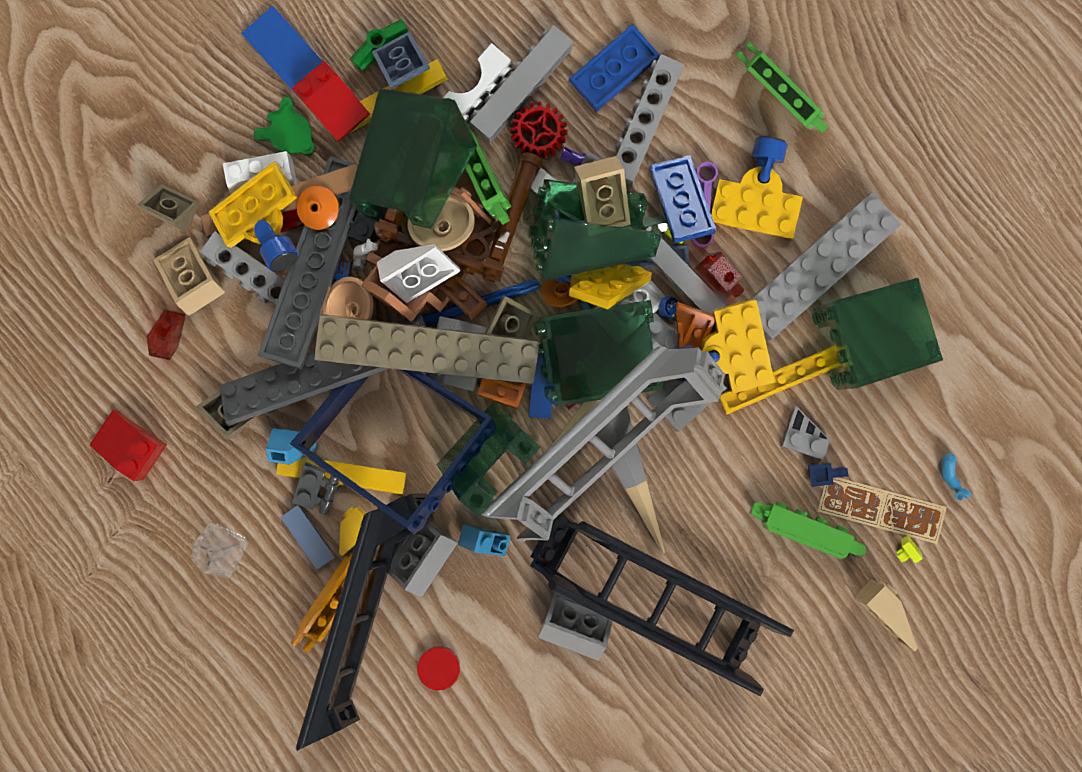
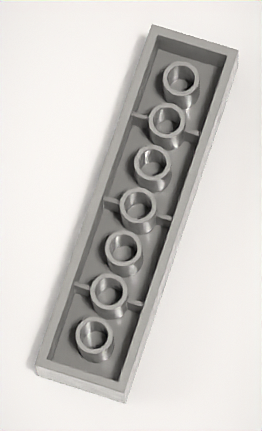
[751,192,901,341]

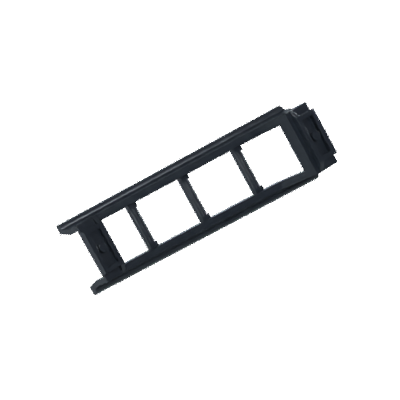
[296,493,435,751]
[530,515,794,696]

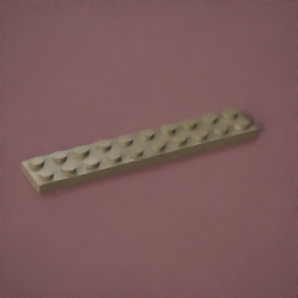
[314,314,540,384]

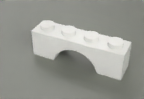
[435,43,512,129]

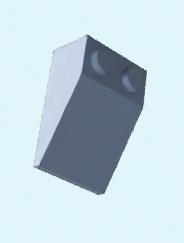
[372,31,430,89]

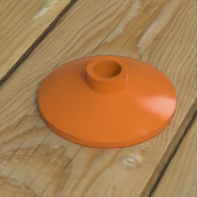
[297,186,339,230]
[541,278,578,307]

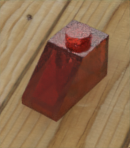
[146,310,185,360]

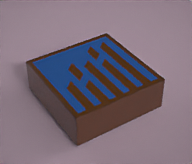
[333,260,352,282]

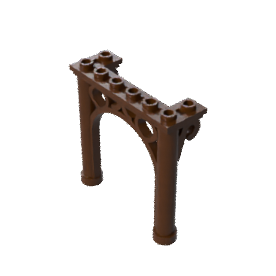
[374,115,542,282]

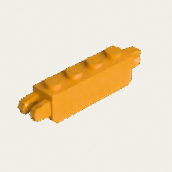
[291,553,352,653]

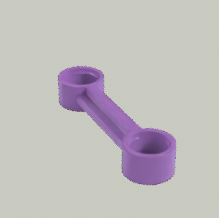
[691,162,718,249]

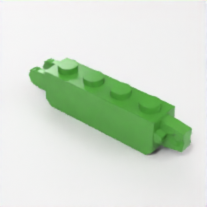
[735,41,829,134]
[453,125,511,225]
[750,501,867,559]

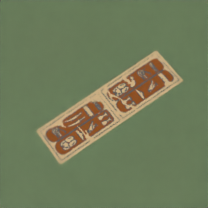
[817,477,947,544]

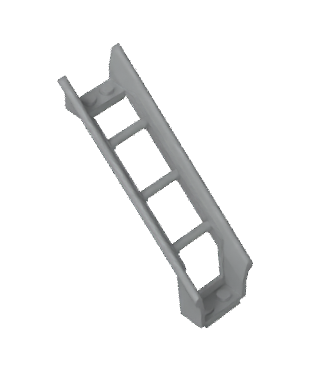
[481,346,725,542]

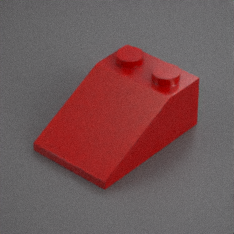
[292,61,370,142]
[89,409,167,481]

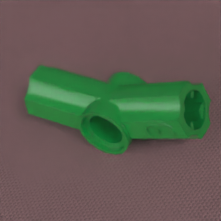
[349,19,408,72]

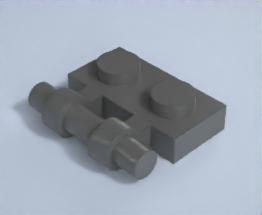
[292,462,339,515]

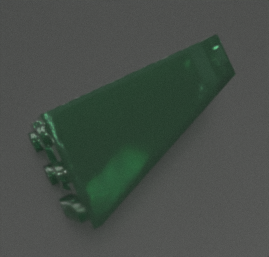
[349,88,477,229]
[528,179,662,281]
[812,278,943,390]
[534,300,664,407]
[436,401,541,517]

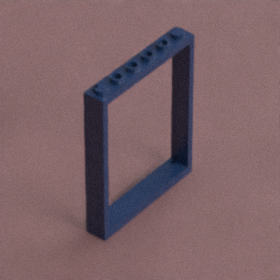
[290,369,497,535]

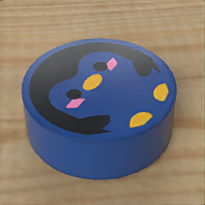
[659,296,678,318]

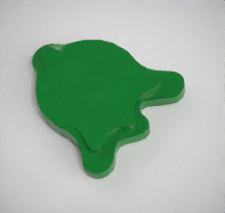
[253,97,315,156]

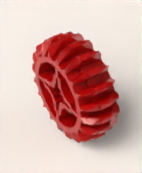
[510,101,568,160]

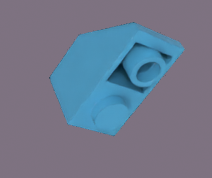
[266,428,317,465]
[458,524,511,556]

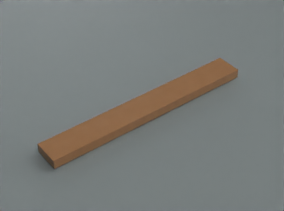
[201,163,365,238]

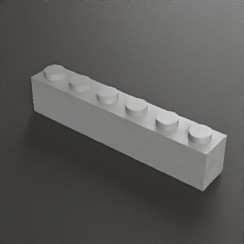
[470,25,574,144]

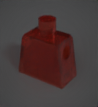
[695,252,744,298]

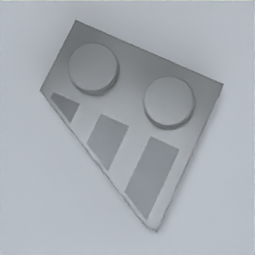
[781,407,830,460]

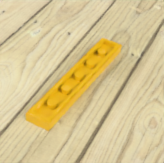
[350,59,448,133]
[719,345,844,415]
[276,457,407,494]

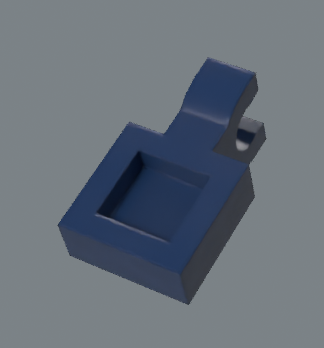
[808,463,848,487]

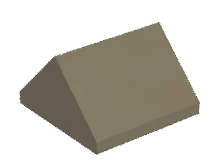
[137,184,200,232]
[485,295,538,339]
[195,390,256,439]

